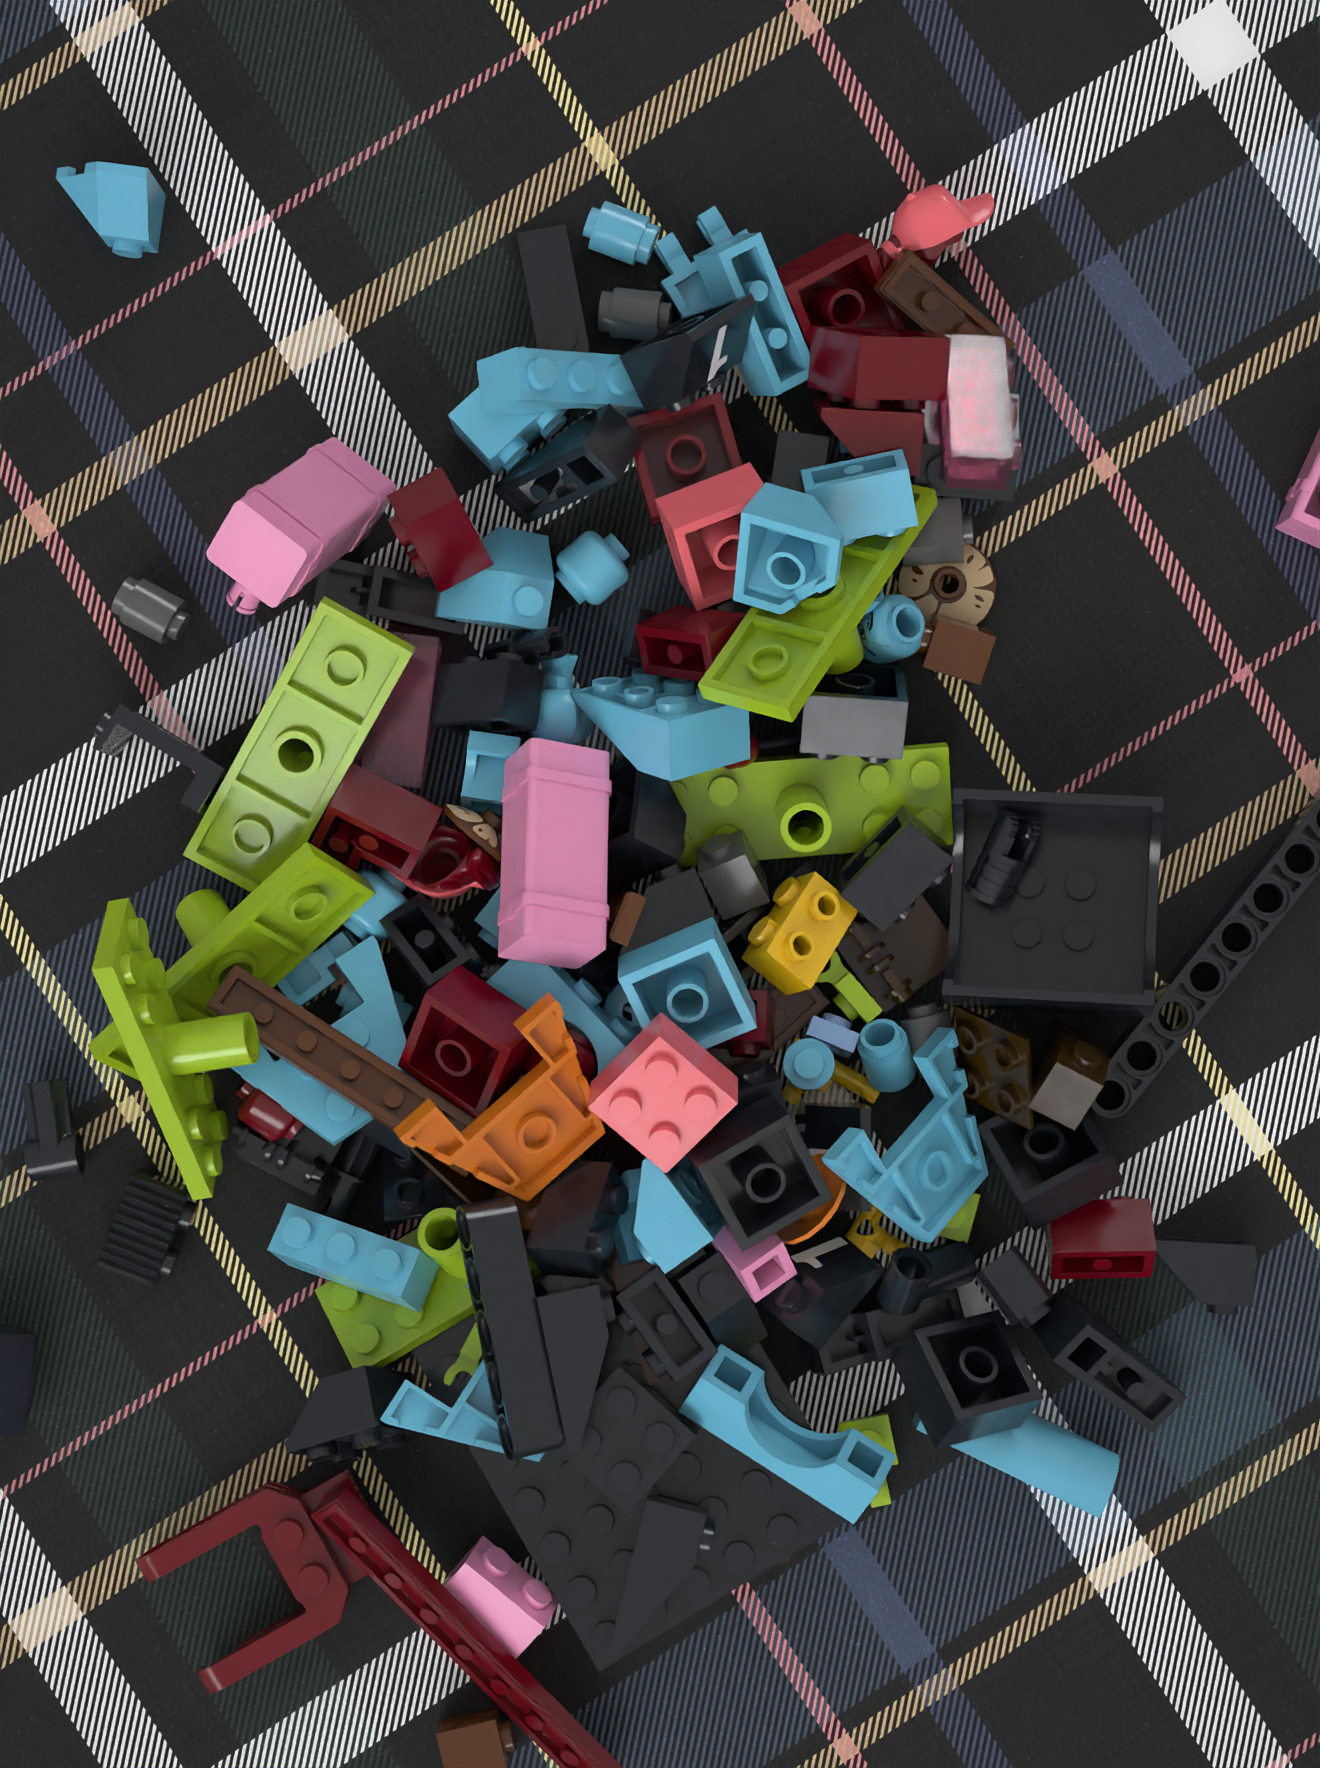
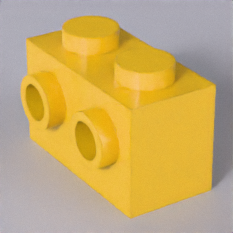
[741,871,858,995]

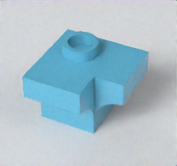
[461,730,521,818]

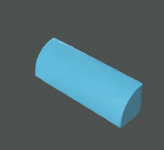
[912,1411,1120,1519]

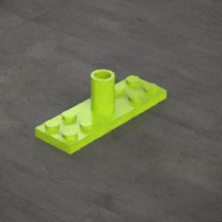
[698,484,938,722]
[183,596,416,892]
[667,742,953,868]
[88,841,376,1081]
[92,898,260,1200]
[314,1159,589,1369]

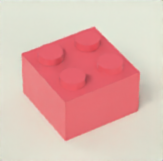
[655,462,764,611]
[588,1012,738,1173]

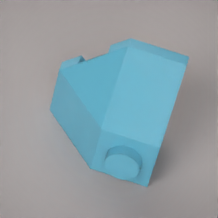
[56,161,166,258]
[733,482,844,615]
[434,526,554,632]
[633,1157,724,1274]

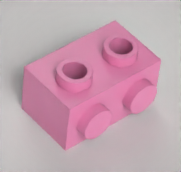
[442,1536,559,1659]

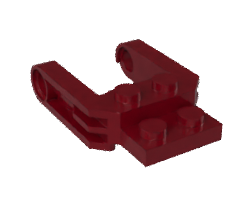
[135,1467,375,1694]

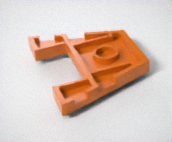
[393,992,605,1202]

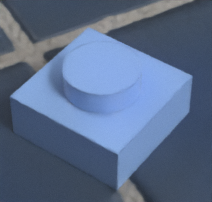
[802,1013,860,1059]

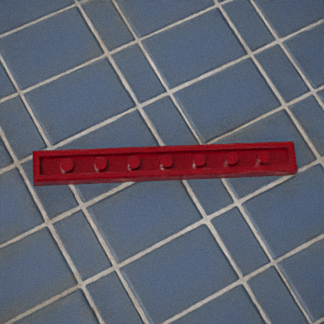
[310,1487,623,1768]

